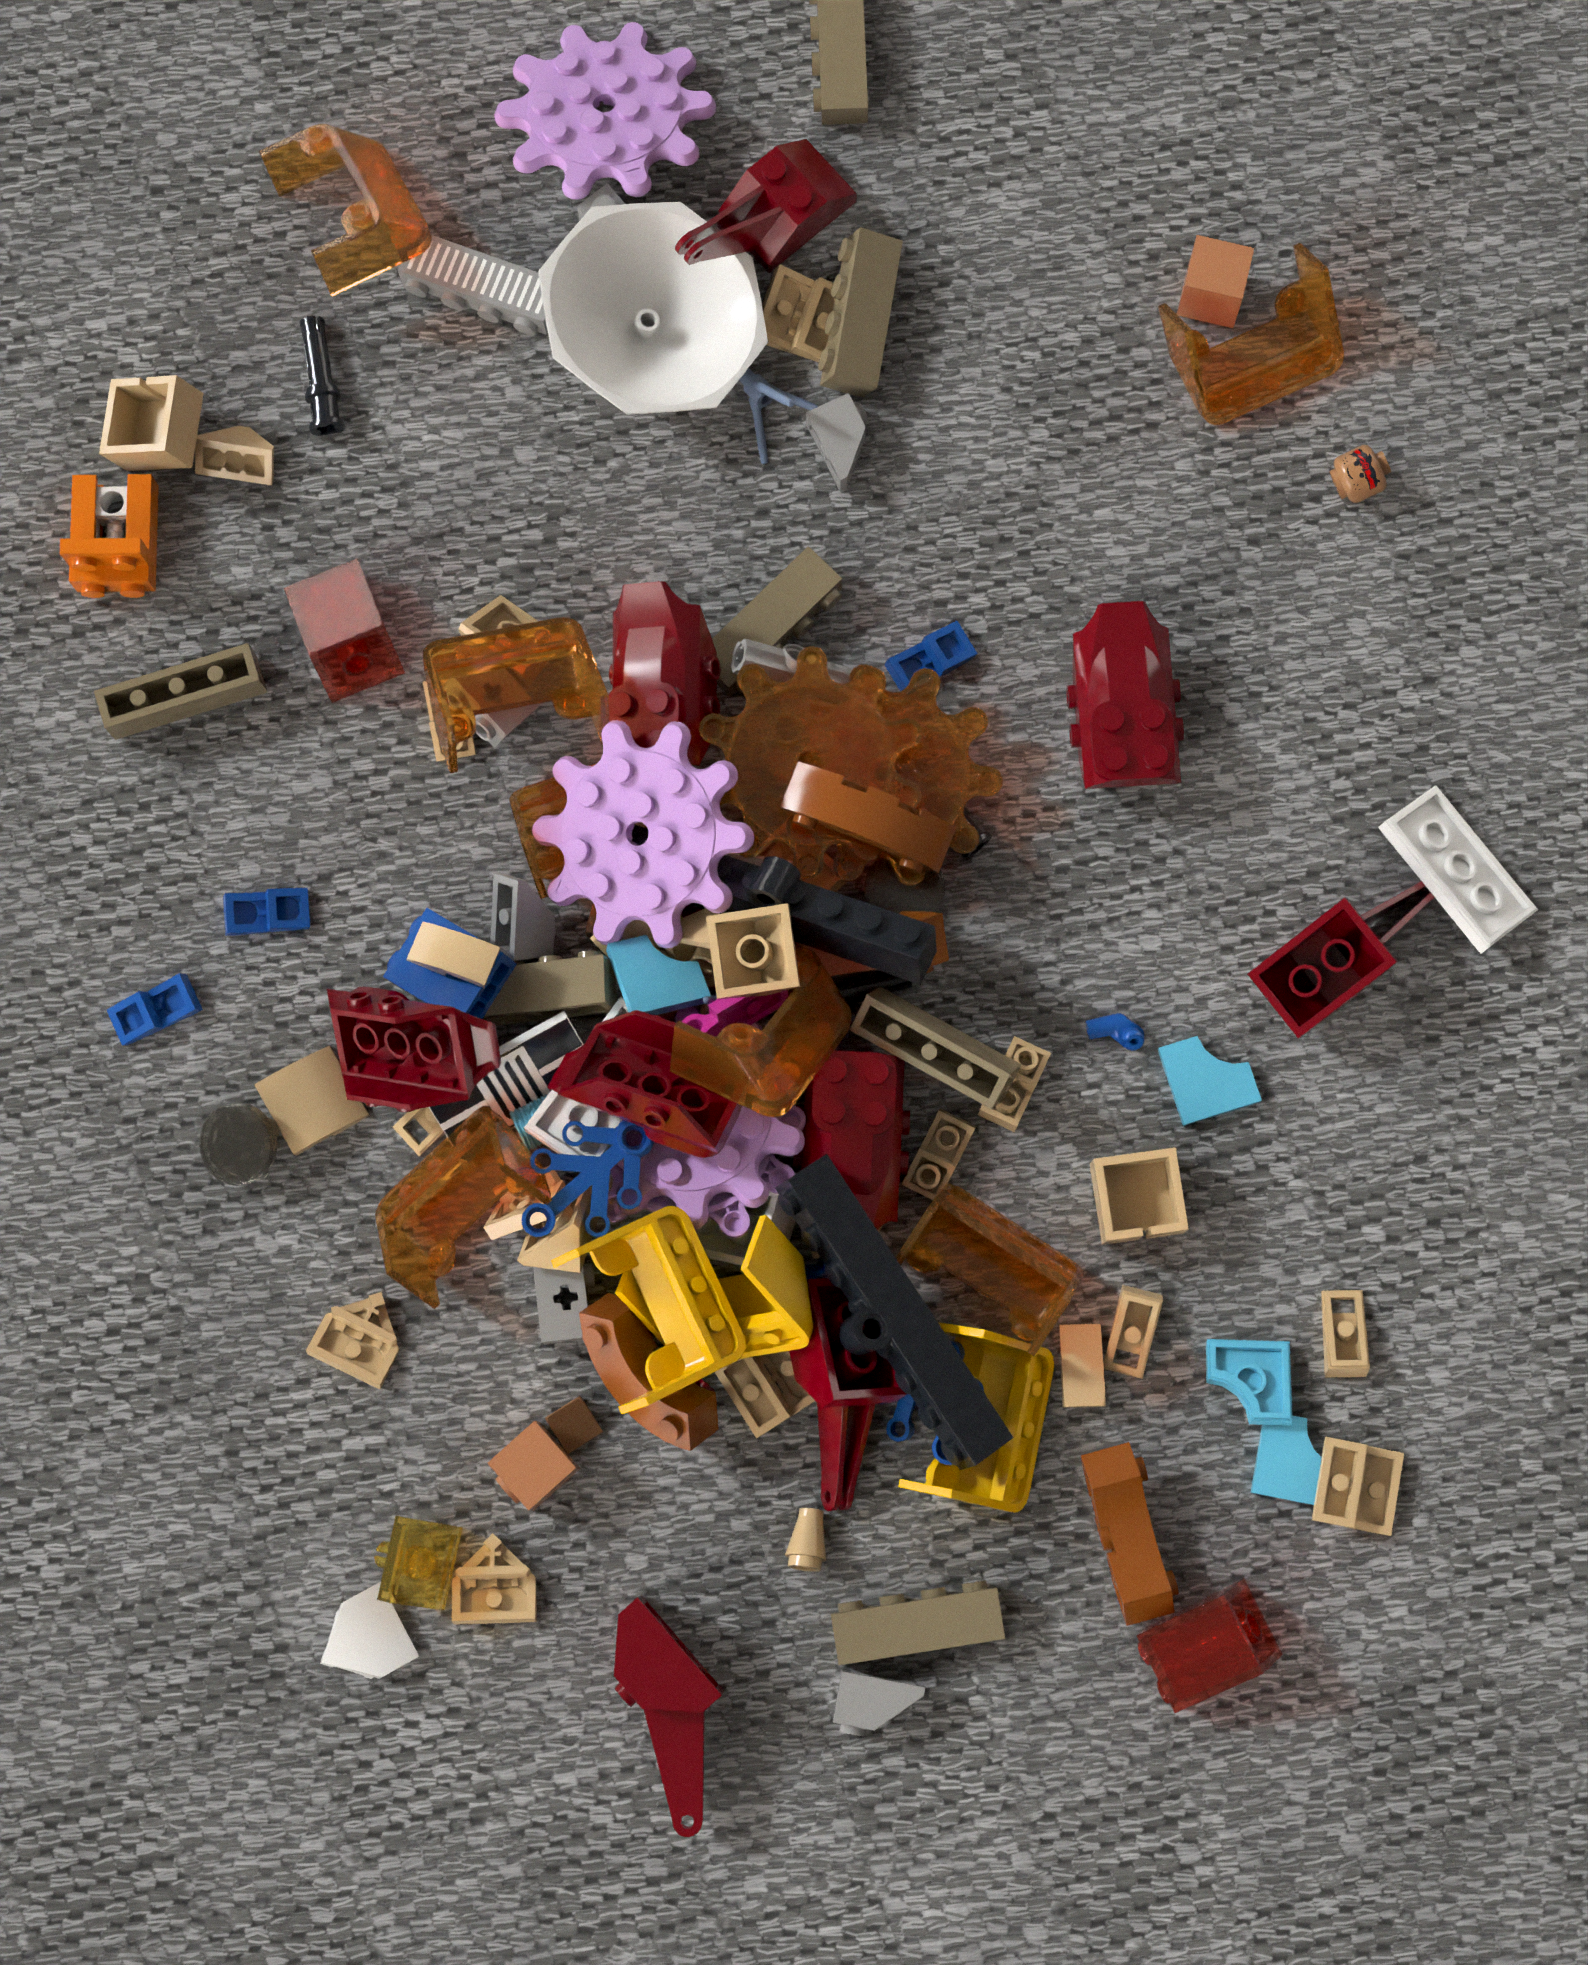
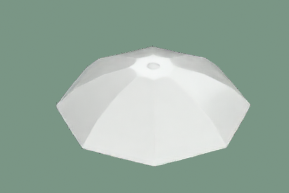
[538,202,768,415]

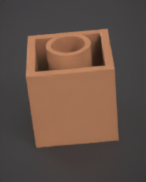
[1176,235,1254,328]
[488,1421,581,1511]

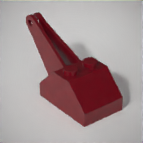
[675,139,857,273]
[1247,881,1435,1039]
[789,1278,907,1511]
[614,1595,724,1837]

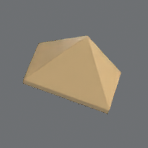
[195,426,274,485]

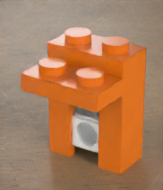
[60,474,159,598]

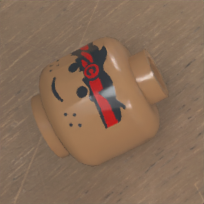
[1329,445,1391,503]

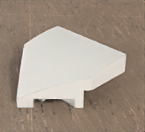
[320,1582,419,1679]

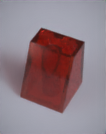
[284,558,405,703]
[1136,1578,1283,1713]

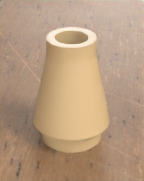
[785,1508,826,1572]

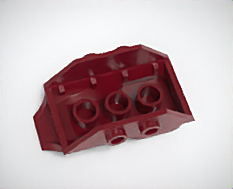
[605,581,721,766]
[1066,601,1184,789]
[326,986,501,1112]
[547,1010,751,1158]
[793,1051,910,1230]

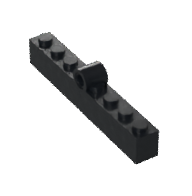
[631,824,937,985]
[775,1154,1014,1470]

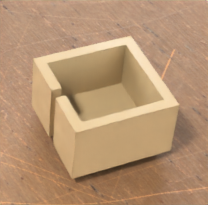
[99,375,204,471]
[1090,1147,1189,1245]

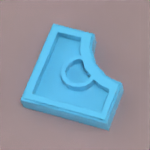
[606,935,711,1015]
[1157,1036,1262,1126]
[1206,1339,1293,1426]
[1251,1416,1322,1505]

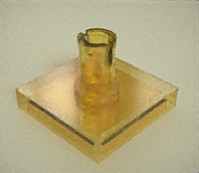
[374,1515,463,1610]

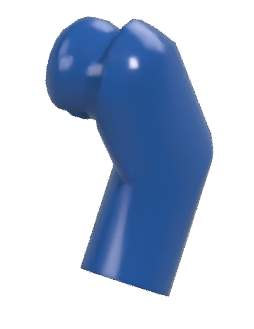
[1085,1013,1144,1051]

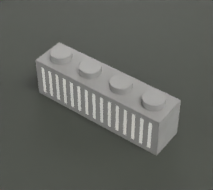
[398,229,548,336]

